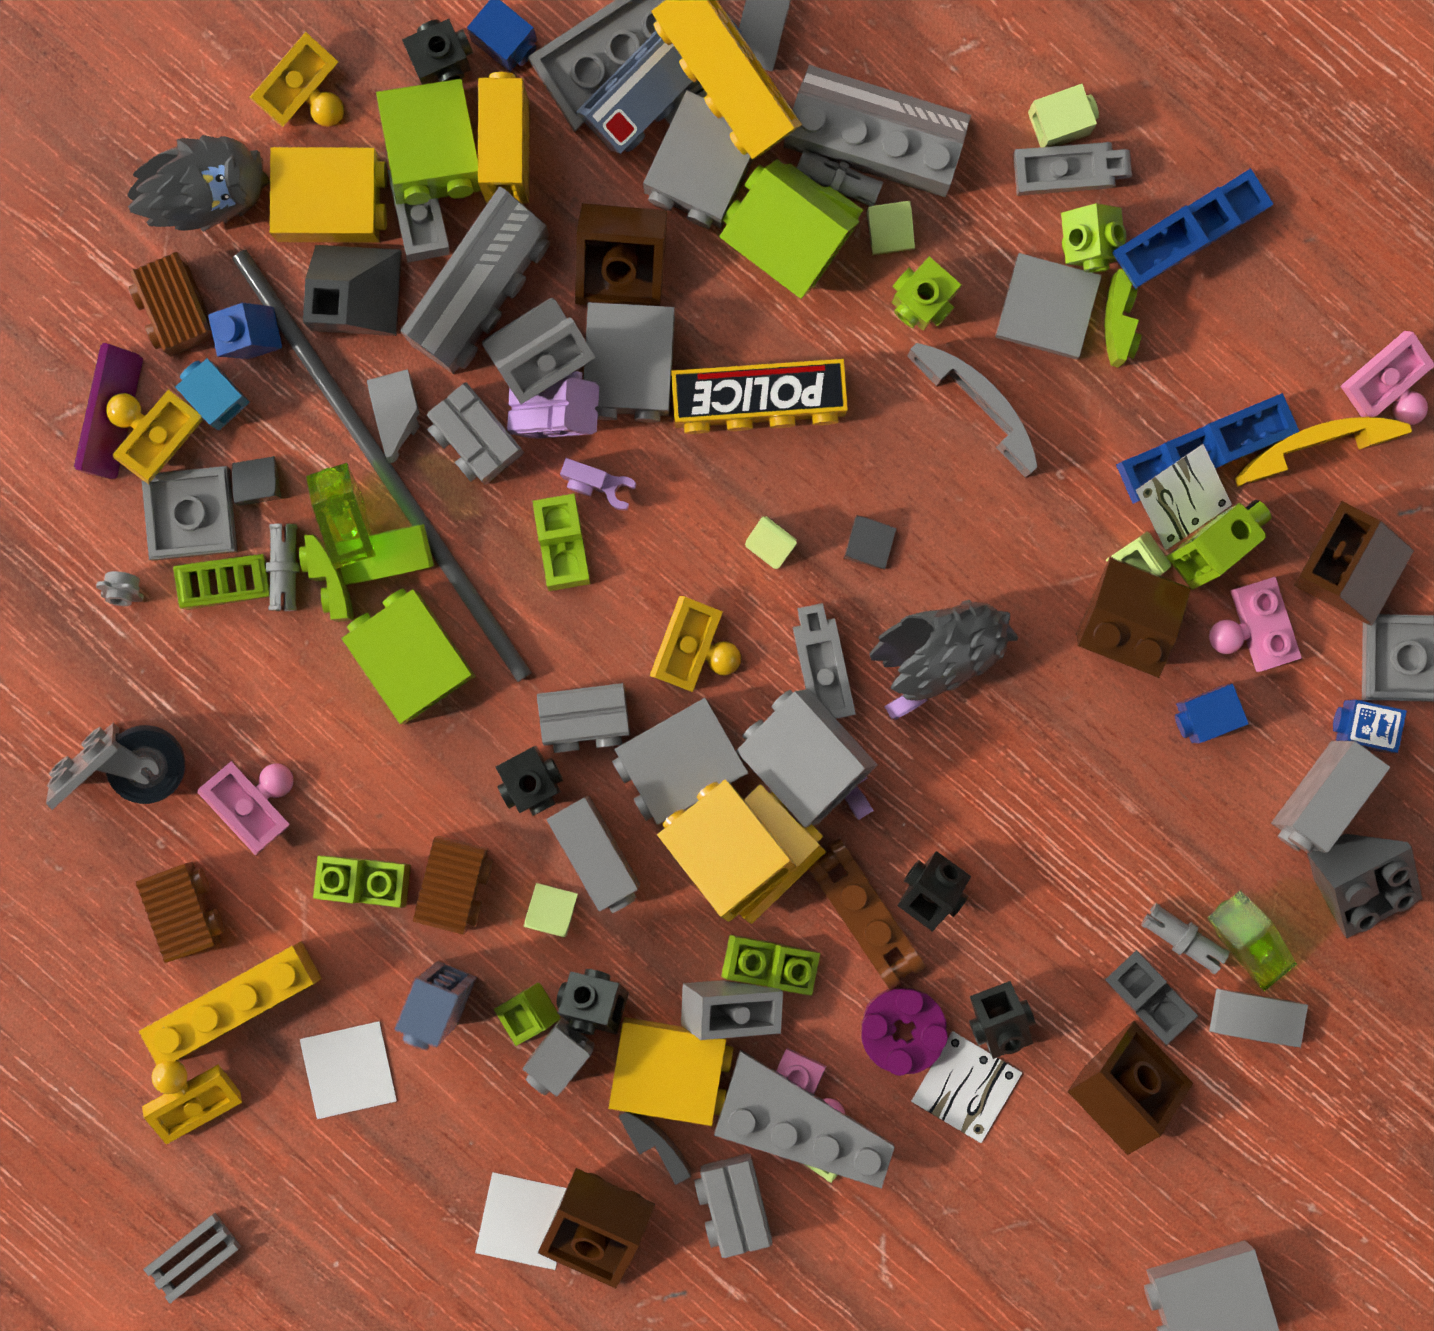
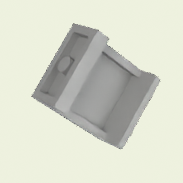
[482,298,596,404]

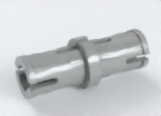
[797,149,884,207]
[266,524,300,611]
[1141,903,1230,975]

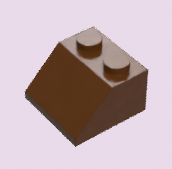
[575,203,667,306]
[1076,556,1191,678]
[1067,1021,1193,1155]
[538,1168,655,1289]

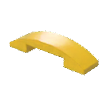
[1235,417,1412,487]

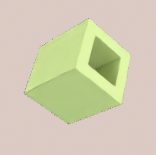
[1028,84,1099,147]

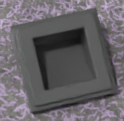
[232,456,282,506]
[844,515,896,570]

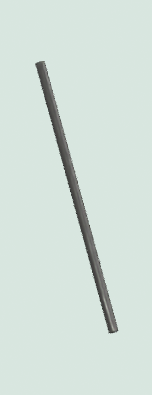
[232,250,532,682]

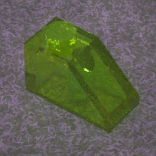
[306,463,376,569]
[1207,891,1297,991]

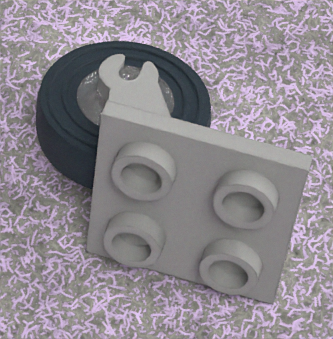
[46,722,185,810]

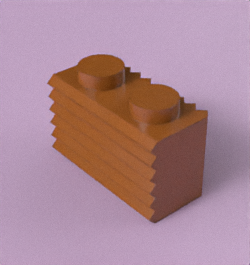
[129,252,213,357]
[413,836,493,934]
[136,862,224,963]

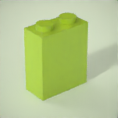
[376,79,481,205]
[719,159,860,299]
[341,588,476,724]

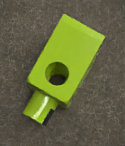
[1166,500,1272,590]

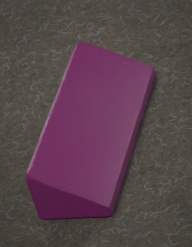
[74,343,143,480]

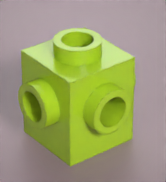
[1061,203,1126,273]
[892,256,962,331]

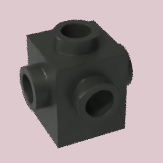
[402,19,473,85]
[495,746,563,816]
[898,851,971,932]
[556,969,629,1035]
[969,981,1036,1059]

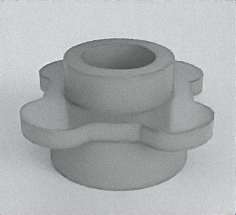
[96,571,144,606]

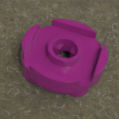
[861,987,948,1076]

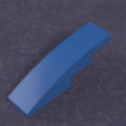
[1112,168,1274,289]
[1116,393,1300,504]

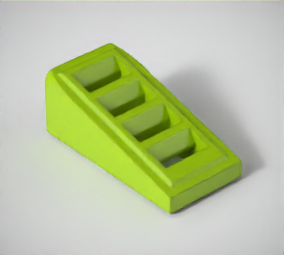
[173,554,270,610]

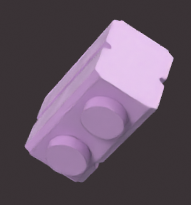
[507,371,599,439]

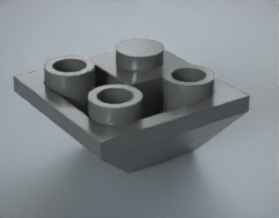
[303,245,402,336]
[1307,834,1422,938]

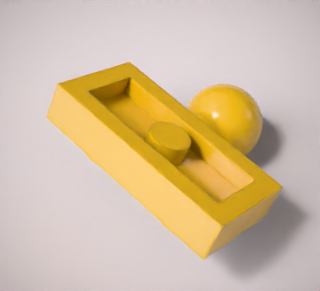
[249,32,344,127]
[106,389,203,485]
[650,596,741,692]
[142,1060,242,1145]

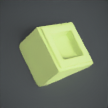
[866,201,915,255]
[745,516,797,569]
[1106,532,1171,576]
[524,883,578,937]

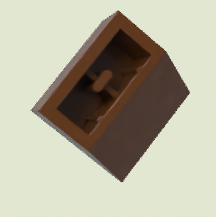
[1294,501,1414,626]

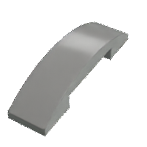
[907,343,1037,478]

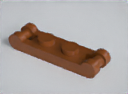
[809,838,926,991]

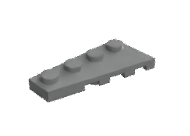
[528,0,665,132]
[714,1049,895,1189]

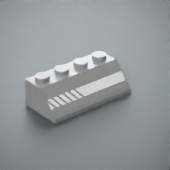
[784,65,971,197]
[400,186,550,374]

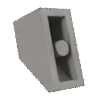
[681,980,783,1040]

